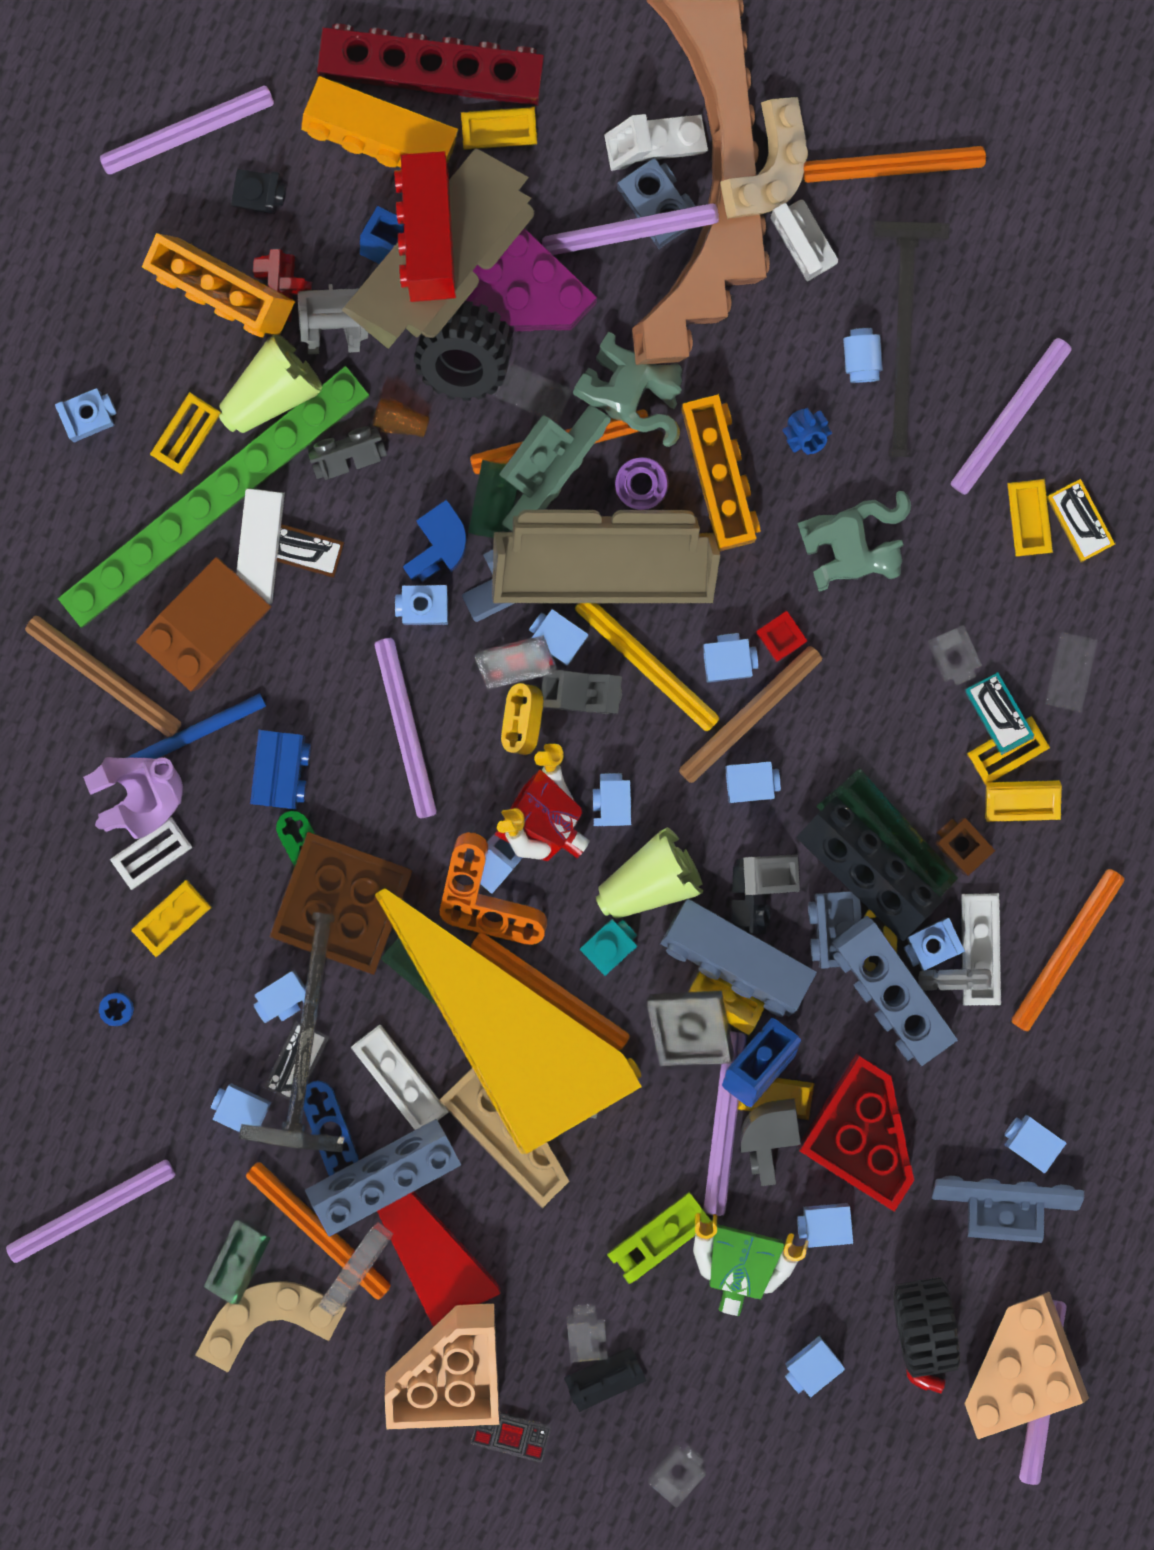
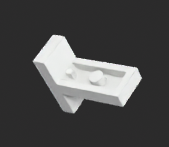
[604,114,708,171]

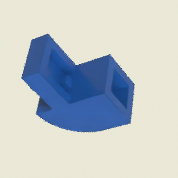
[403,500,467,582]

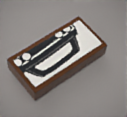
[277,524,345,578]

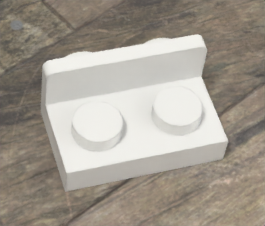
[770,200,838,281]

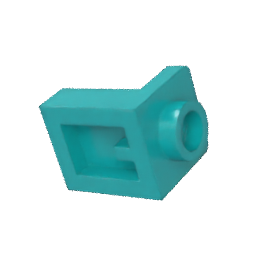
[580,919,638,976]

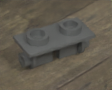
[308,426,387,480]

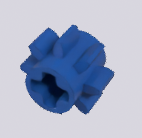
[783,408,832,455]

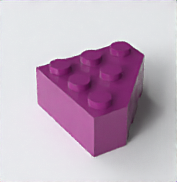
[463,228,597,332]

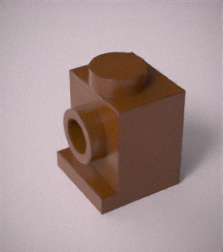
[935,818,996,876]

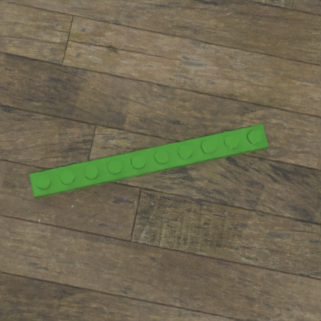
[58,366,369,628]

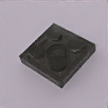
[646,991,735,1066]

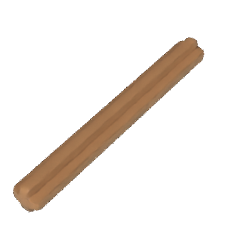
[25,616,181,737]
[679,646,823,783]

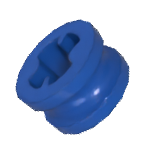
[99,992,134,1026]

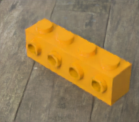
[301,76,458,168]
[142,233,295,337]
[681,394,761,552]

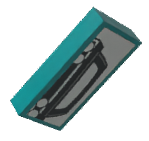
[965,672,1034,755]

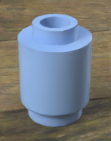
[843,328,883,383]

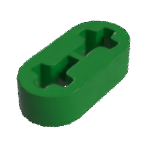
[276,811,315,867]

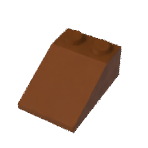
[136,557,272,692]

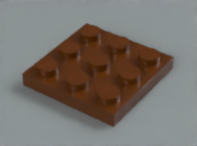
[269,832,413,975]

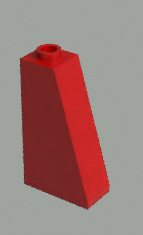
[377,1191,501,1327]

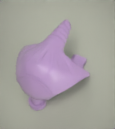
[83,757,183,839]

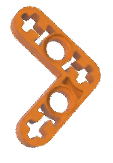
[440,832,547,945]

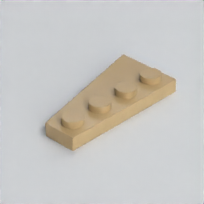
[438,1068,569,1208]

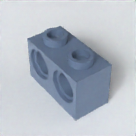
[617,158,696,249]

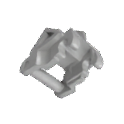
[298,284,368,354]

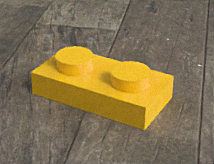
[685,971,764,1035]

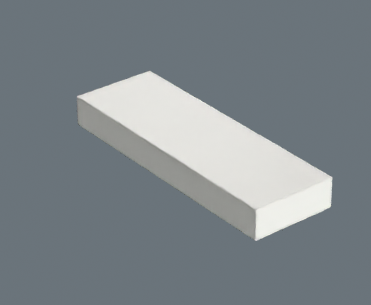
[236,488,285,604]
[961,893,1001,1005]
[351,1024,449,1130]

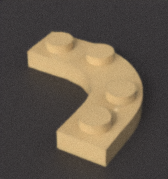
[720,97,808,219]
[196,1281,347,1372]

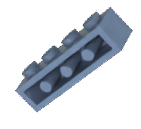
[660,899,817,1017]

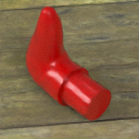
[906,1369,946,1394]

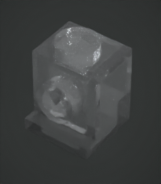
[927,625,982,685]
[566,1304,608,1363]
[648,1445,706,1508]

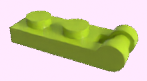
[607,1191,711,1284]

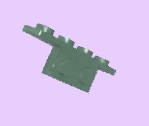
[499,405,611,531]

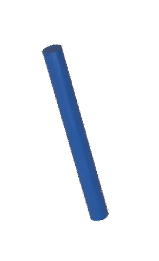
[126,693,266,759]

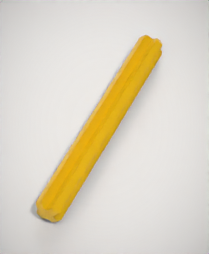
[575,603,719,731]

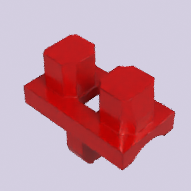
[253,249,312,322]

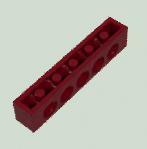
[317,24,544,106]

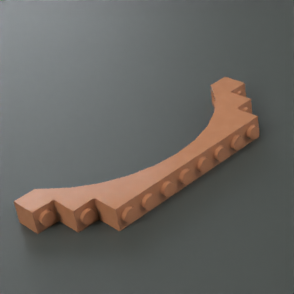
[632,0,770,365]

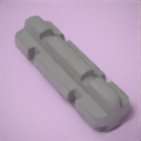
[918,969,992,990]

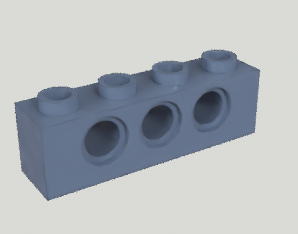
[831,916,958,1066]
[305,1119,461,1237]

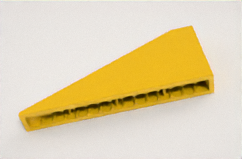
[375,888,642,1154]

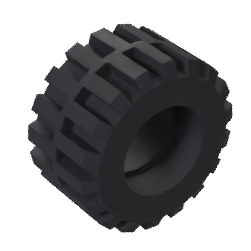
[414,301,513,401]
[893,1277,960,1378]

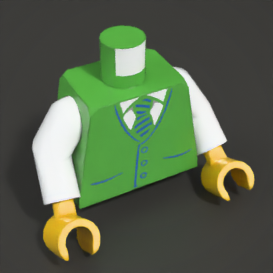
[693,1213,809,1316]

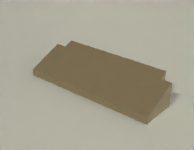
[342,148,534,349]
[492,510,720,603]

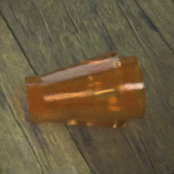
[372,397,429,438]

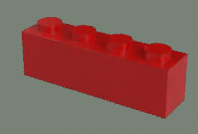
[394,151,456,302]

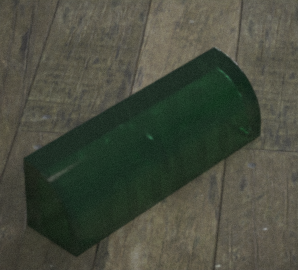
[816,768,958,897]

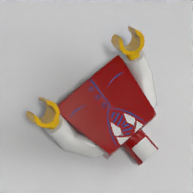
[495,744,590,861]

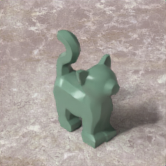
[573,332,682,447]
[798,491,911,591]

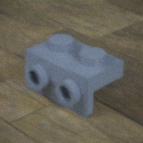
[808,891,864,969]

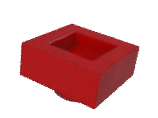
[756,611,807,663]

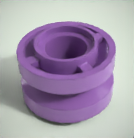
[615,457,669,510]

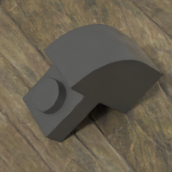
[542,670,622,714]
[740,1098,801,1186]

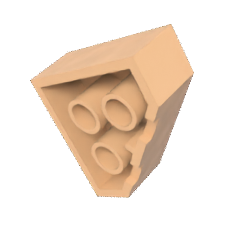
[964,1292,1089,1439]
[385,1304,499,1429]

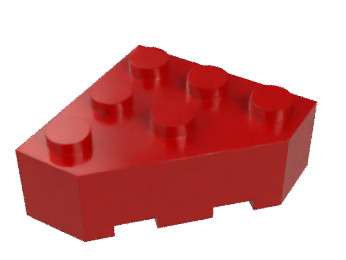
[796,1054,914,1212]

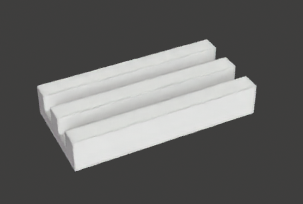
[110,817,193,890]

